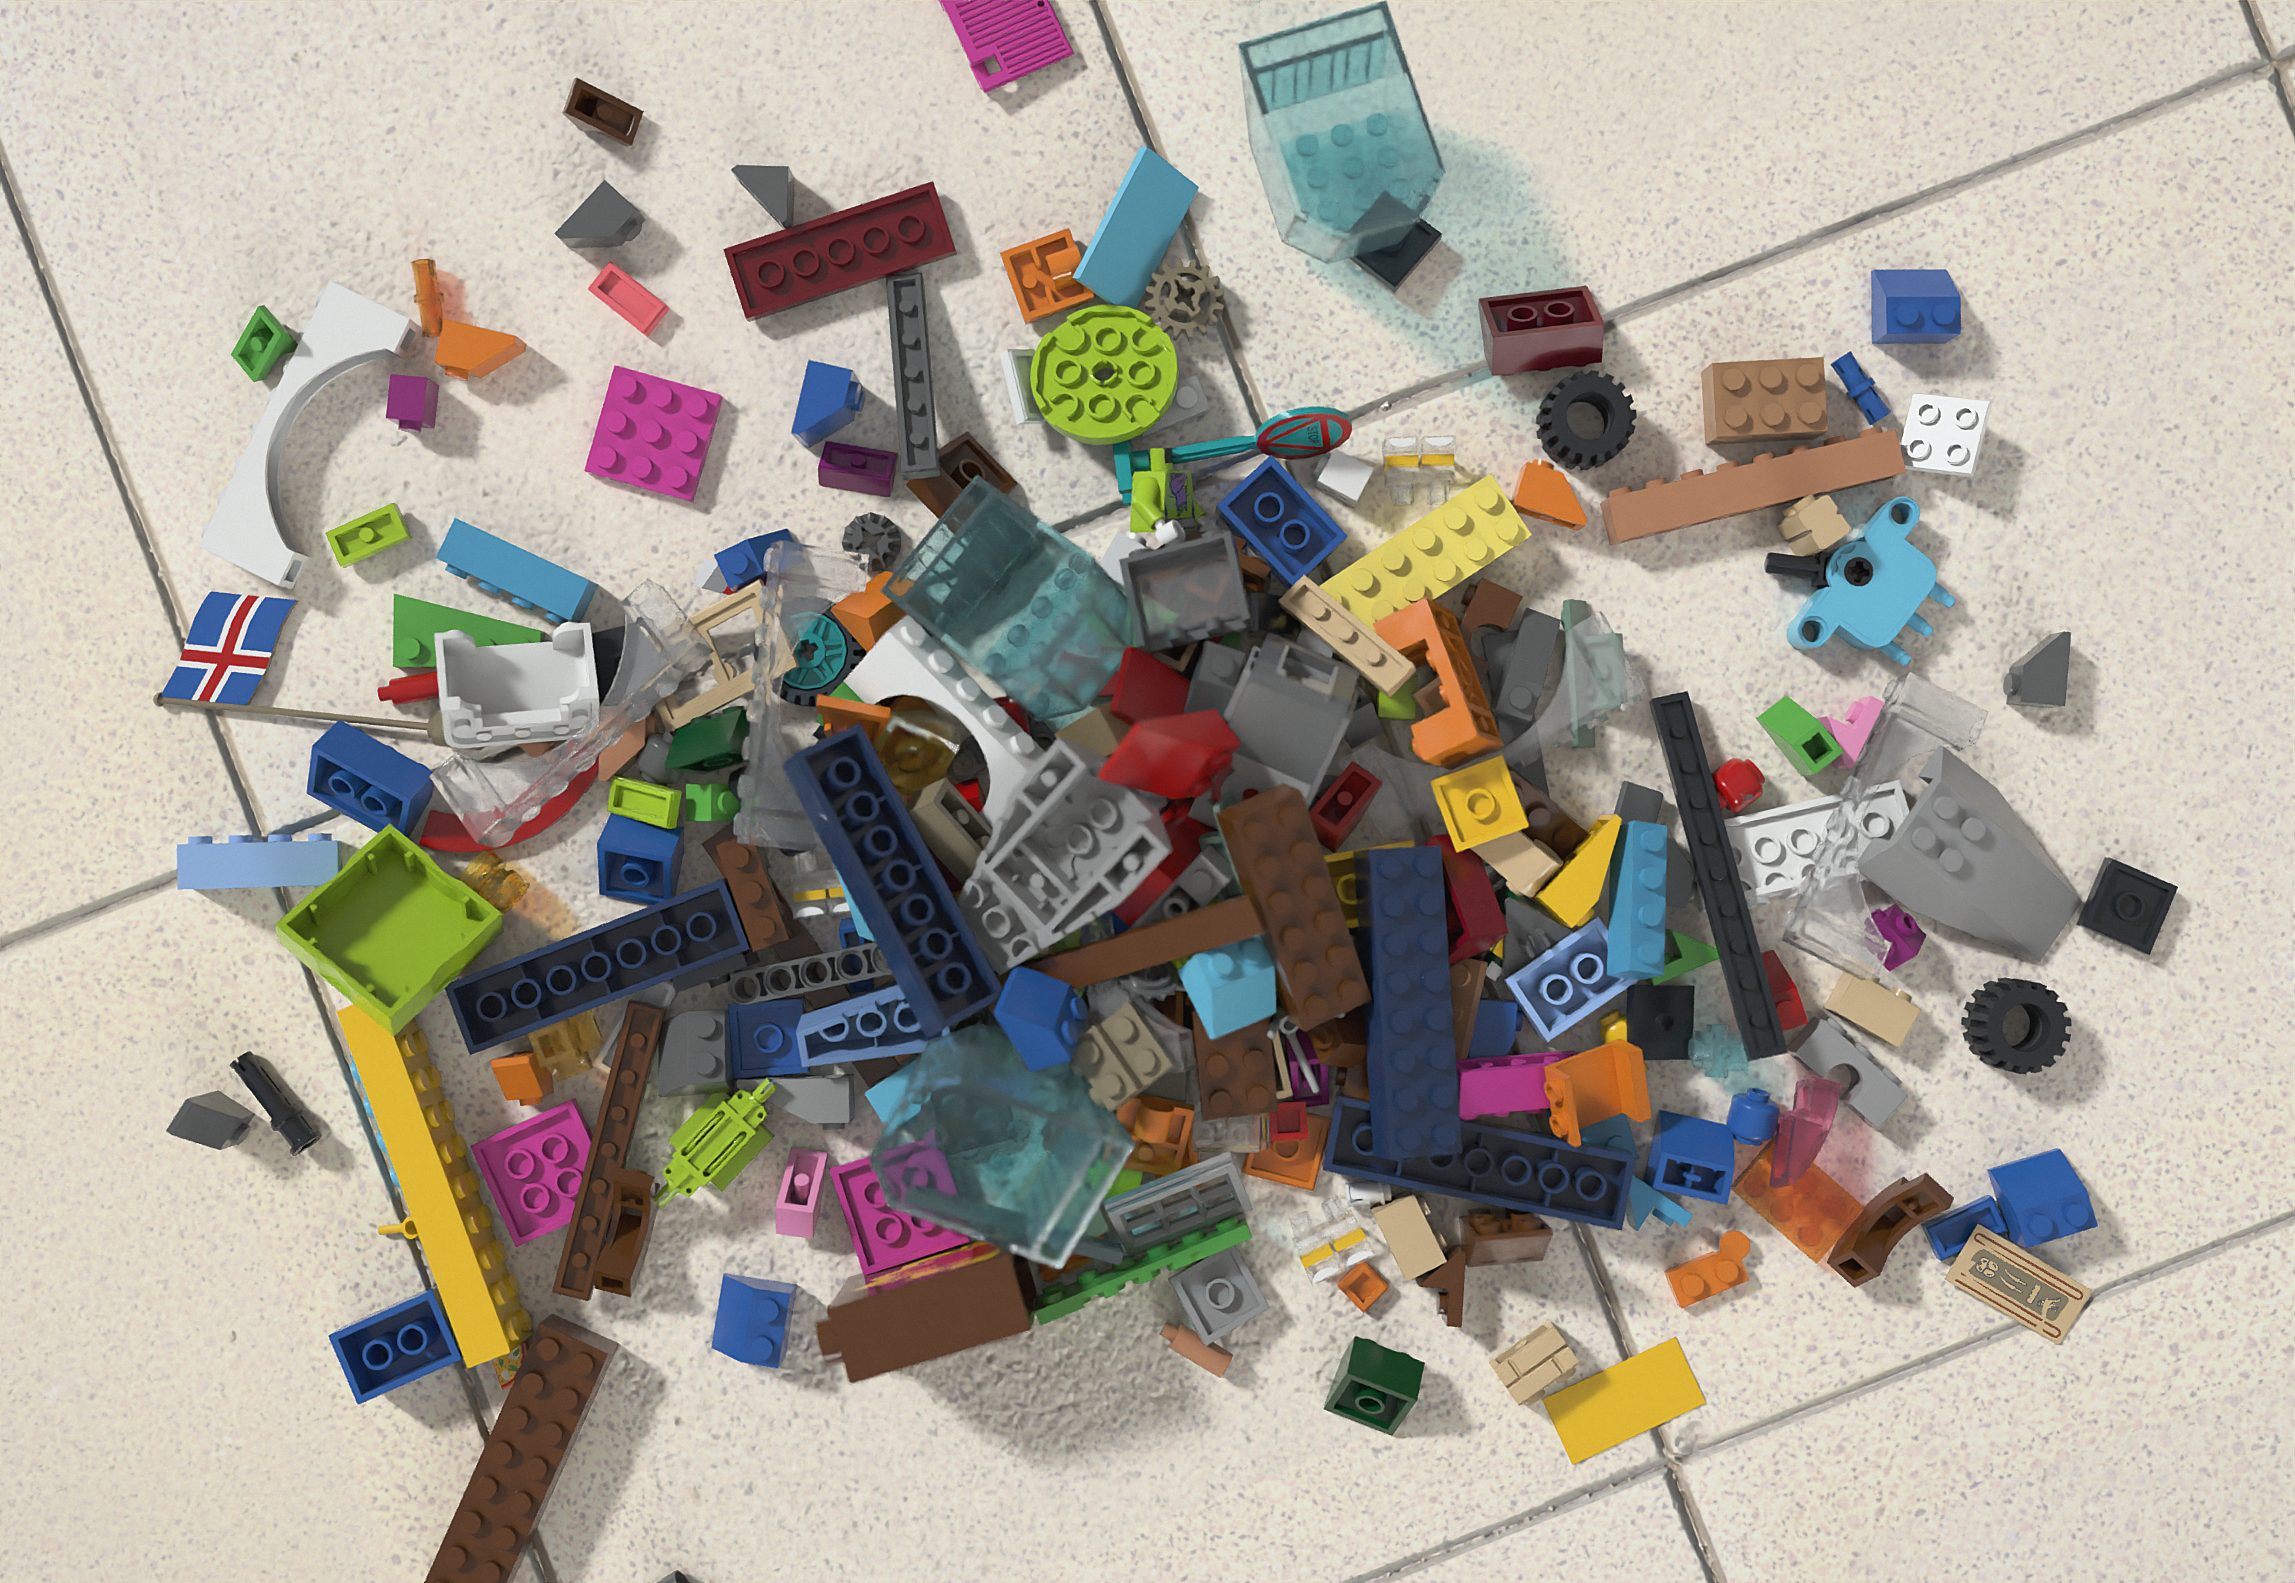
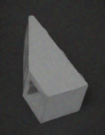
[1129,845,1234,930]

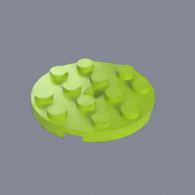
[1030,305,1179,445]

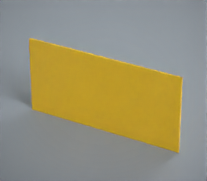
[1542,1337,1706,1465]

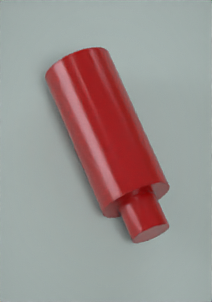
[377,672,439,705]

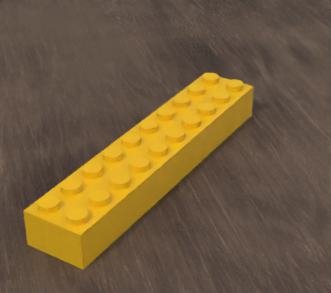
[336,1005,532,1368]

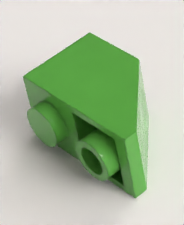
[1756,695,1844,776]
[686,784,773,822]

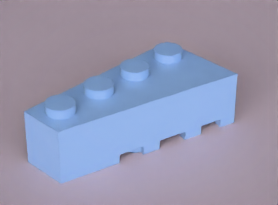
[177,833,342,890]

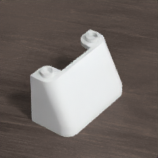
[434,622,600,748]

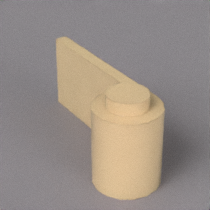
[1446,826,1563,898]

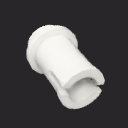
[1345,1181,1392,1207]

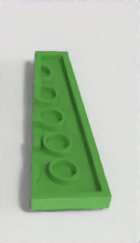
[1035,1216,1252,1326]

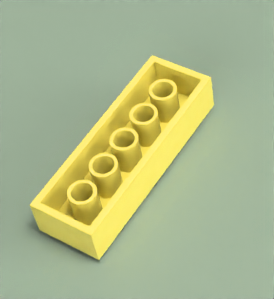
[1319,473,1532,661]

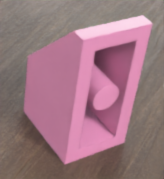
[775,1147,828,1239]

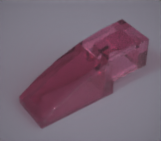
[1769,1076,1842,1188]

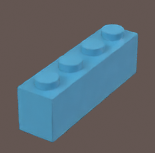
[436,518,598,624]
[1607,820,1667,980]

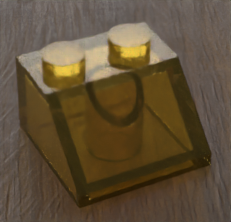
[873,710,961,798]

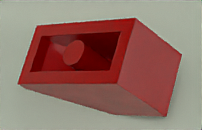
[1309,761,1383,853]
[1761,950,1808,1031]

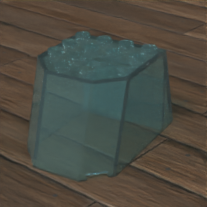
[1238,0,1445,264]
[880,475,1133,722]
[869,1023,1135,1270]

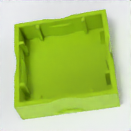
[275,824,504,1036]

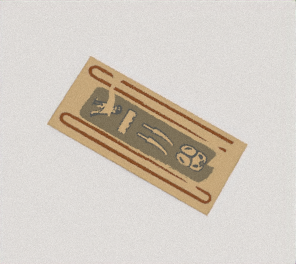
[1944,1224,2093,1345]

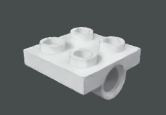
[1900,394,1992,478]

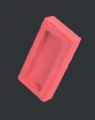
[588,261,670,337]

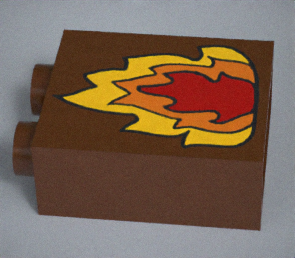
[816,1233,1038,1385]

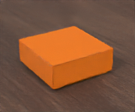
[1337,1259,1390,1313]

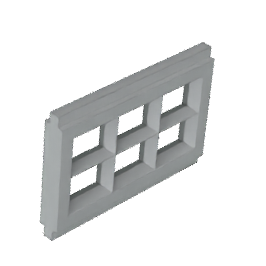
[1103,1151,1253,1256]

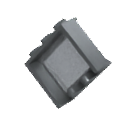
[1119,529,1255,654]

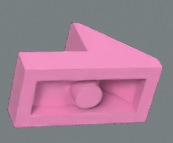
[1818,696,1885,770]

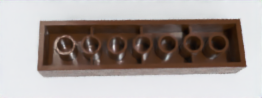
[424,1314,619,1583]

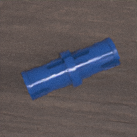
[1830,351,1891,426]

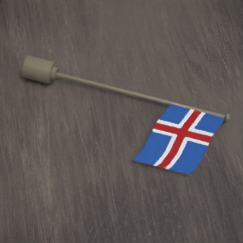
[153,592,484,751]

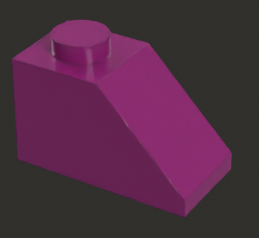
[1284,1028,1330,1107]

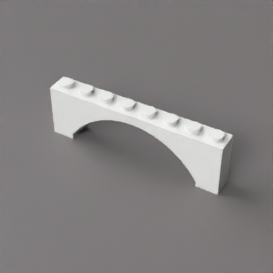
[198,281,422,590]

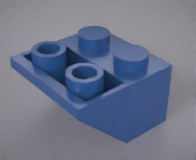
[1643,1109,1735,1205]

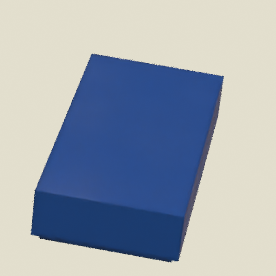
[1921,1195,2008,1261]

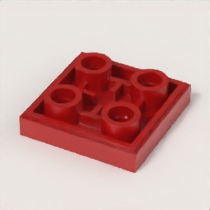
[1109,645,1190,727]

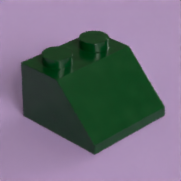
[664,706,769,774]
[1323,1336,1425,1436]

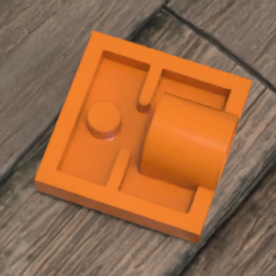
[1000,228,1094,325]
[1105,1093,1195,1176]

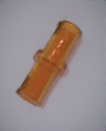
[411,259,445,338]

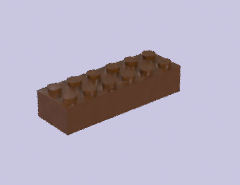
[1215,783,1372,1031]

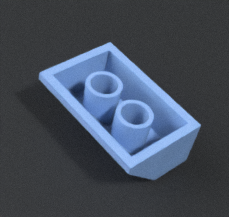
[1504,916,1638,1042]

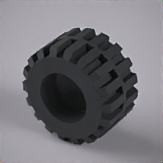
[1536,370,1637,471]
[1961,978,2072,1074]

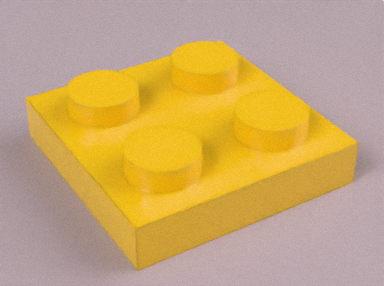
[1430,754,1529,852]

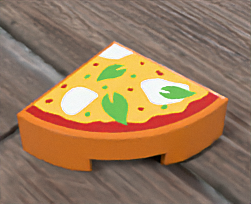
[492,1340,530,1390]

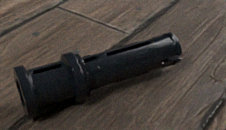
[230,1051,322,1156]

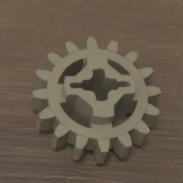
[1145,258,1224,341]

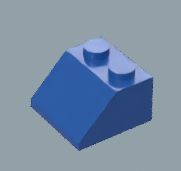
[1871,269,1961,344]
[791,360,866,448]
[597,813,684,905]
[994,965,1088,1072]
[1987,1148,2098,1248]
[711,1273,797,1368]

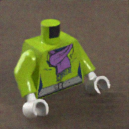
[1130,448,1228,544]

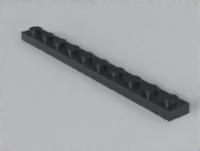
[1649,691,1789,1062]

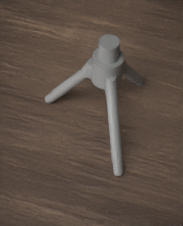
[1267,999,1345,1093]

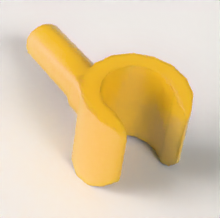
[378,1217,419,1239]

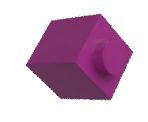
[386,374,439,433]

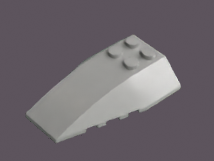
[956,737,1172,975]
[1853,745,2082,962]

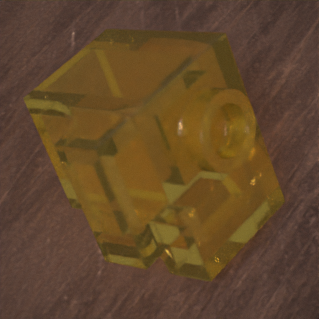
[528,1010,605,1082]

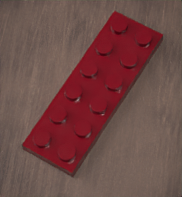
[723,181,957,322]

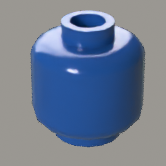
[1726,1088,1780,1146]

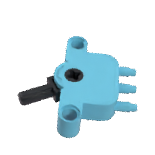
[1764,496,1956,666]

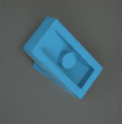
[1626,1175,1693,1231]

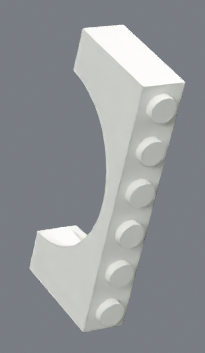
[844,614,1045,830]

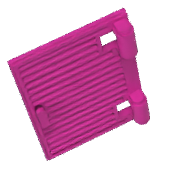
[938,0,1074,93]

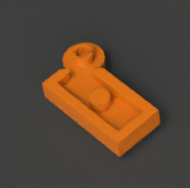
[1664,1230,1750,1309]

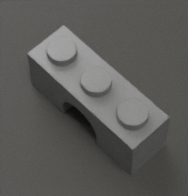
[1787,1017,1908,1128]

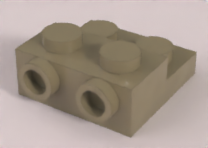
[1068,1001,1178,1111]

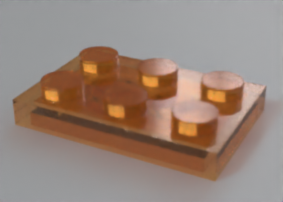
[1731,1133,1865,1264]

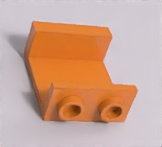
[1544,1038,1652,1147]

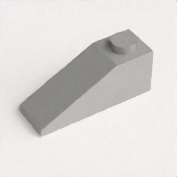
[737,1074,855,1130]

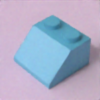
[1177,935,1276,1040]

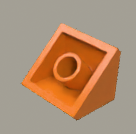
[830,570,930,653]

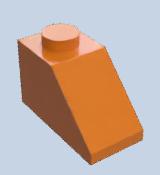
[434,319,527,381]
[1510,459,1587,531]
[491,1048,554,1106]

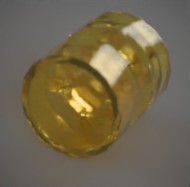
[458,849,530,916]

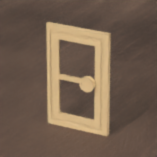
[652,579,800,731]

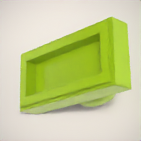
[607,775,682,829]

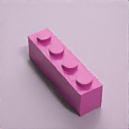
[1456,1050,1580,1120]

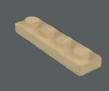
[1278,575,1416,698]

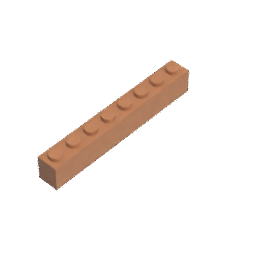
[1600,426,1906,546]

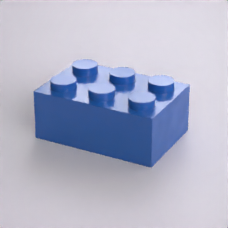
[1215,455,1348,590]
[328,1285,464,1405]

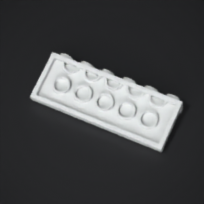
[1681,780,1910,913]

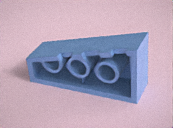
[796,980,954,1067]

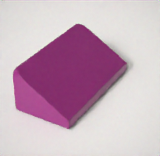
[818,441,898,497]

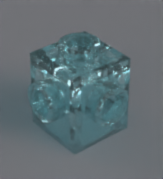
[1688,1024,1749,1078]

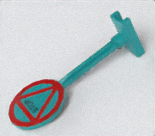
[1113,406,1352,507]

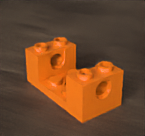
[1373,597,1504,770]

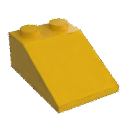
[1526,814,1622,928]

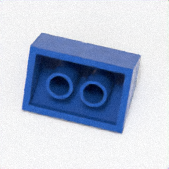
[306,720,436,839]

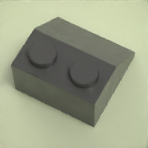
[658,1008,734,1098]

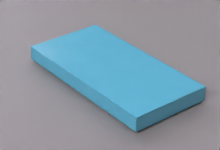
[1073,146,1199,309]

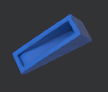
[838,918,874,994]

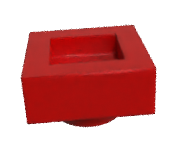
[1268,1100,1309,1142]

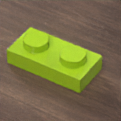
[325,503,412,568]

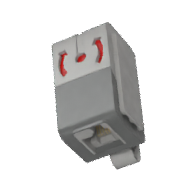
[1188,626,1360,831]

